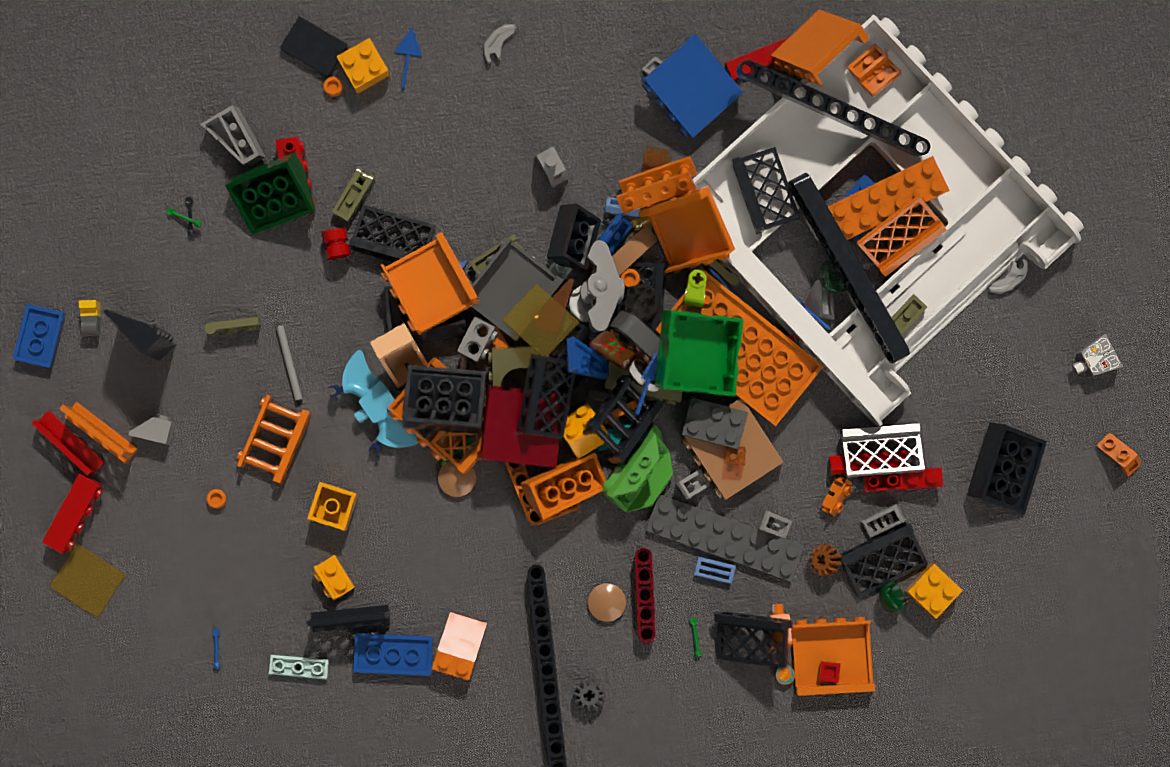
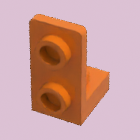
[1097,433,1142,477]

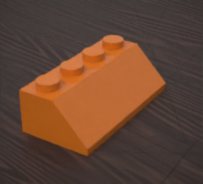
[521,452,606,520]

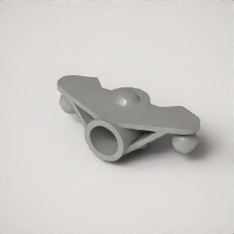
[580,240,624,334]

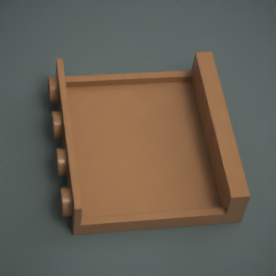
[682,398,783,500]

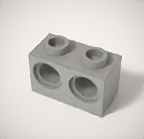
[457,317,498,362]

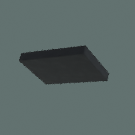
[280,16,348,77]

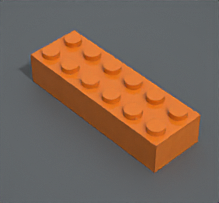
[828,156,950,240]

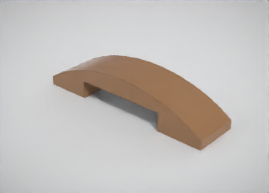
[612,226,659,276]

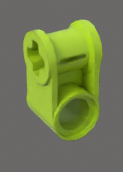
[684,270,707,308]

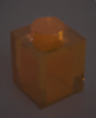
[642,146,671,169]

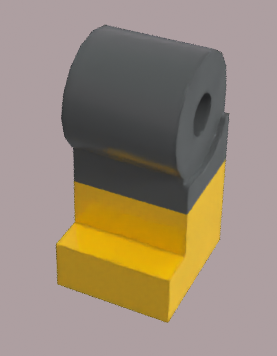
[79,300,100,337]

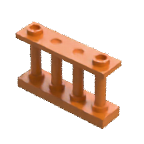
[616,156,697,214]
[236,395,312,484]

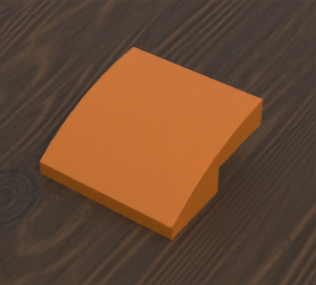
[847,44,902,98]

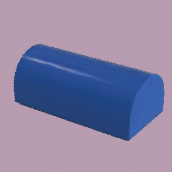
[597,214,633,255]

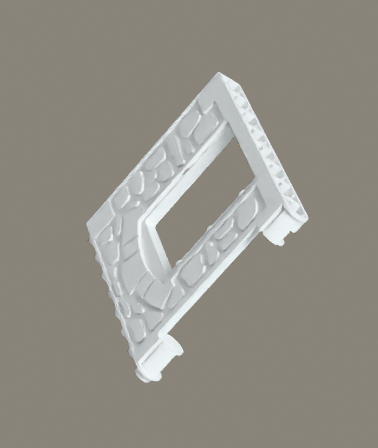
[693,15,1084,427]

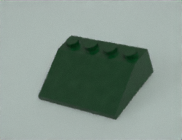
[225,152,315,235]

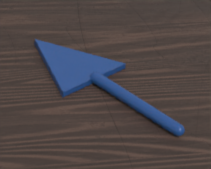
[394,28,422,89]
[709,268,744,302]
[794,296,830,330]
[635,352,658,415]

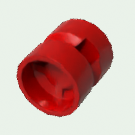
[321,228,351,260]

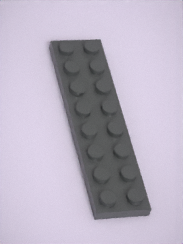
[646,495,804,582]

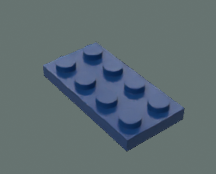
[353,633,433,676]

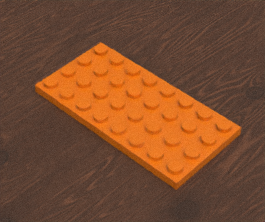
[655,270,824,426]

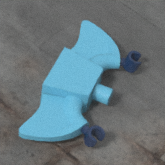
[328,350,419,456]

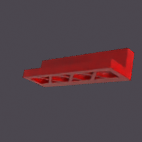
[31,410,105,476]

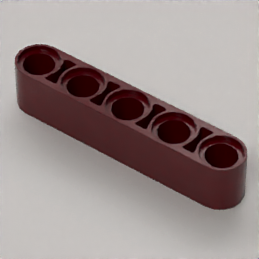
[634,547,656,643]

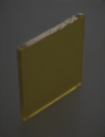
[502,284,579,357]
[50,544,126,617]

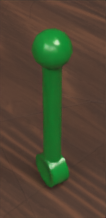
[166,208,202,227]
[440,438,473,466]
[689,617,702,658]

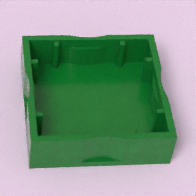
[655,310,744,396]

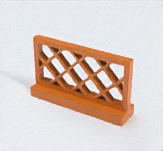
[857,195,947,277]
[430,388,487,474]
[59,402,138,464]

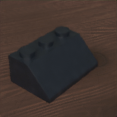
[546,203,601,272]

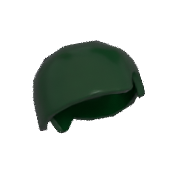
[879,581,906,612]

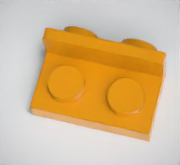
[313,555,355,600]

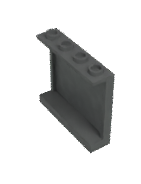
[471,238,564,342]

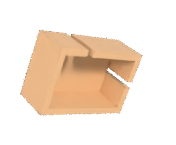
[370,324,428,388]

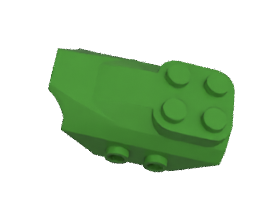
[602,424,674,513]

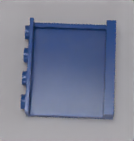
[640,34,743,138]

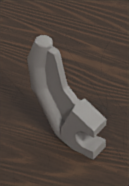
[484,24,516,64]
[989,259,1028,294]

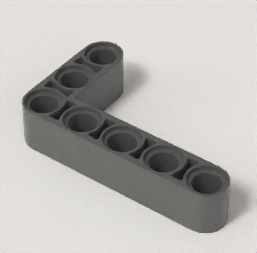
[608,311,660,362]

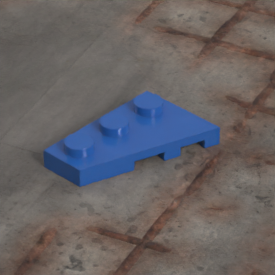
[567,336,609,379]

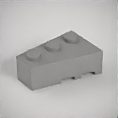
[200,105,266,167]

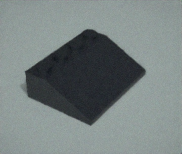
[384,287,467,344]
[103,309,176,361]
[402,365,486,434]
[967,422,1047,514]

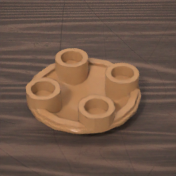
[438,459,477,497]
[588,583,626,622]

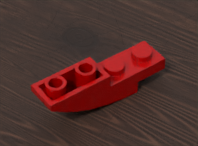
[864,467,944,492]

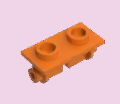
[821,476,852,517]

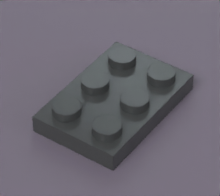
[682,398,748,450]

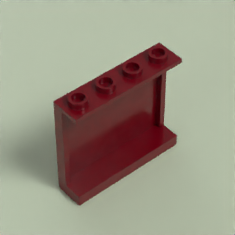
[477,386,564,468]

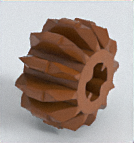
[808,544,842,577]

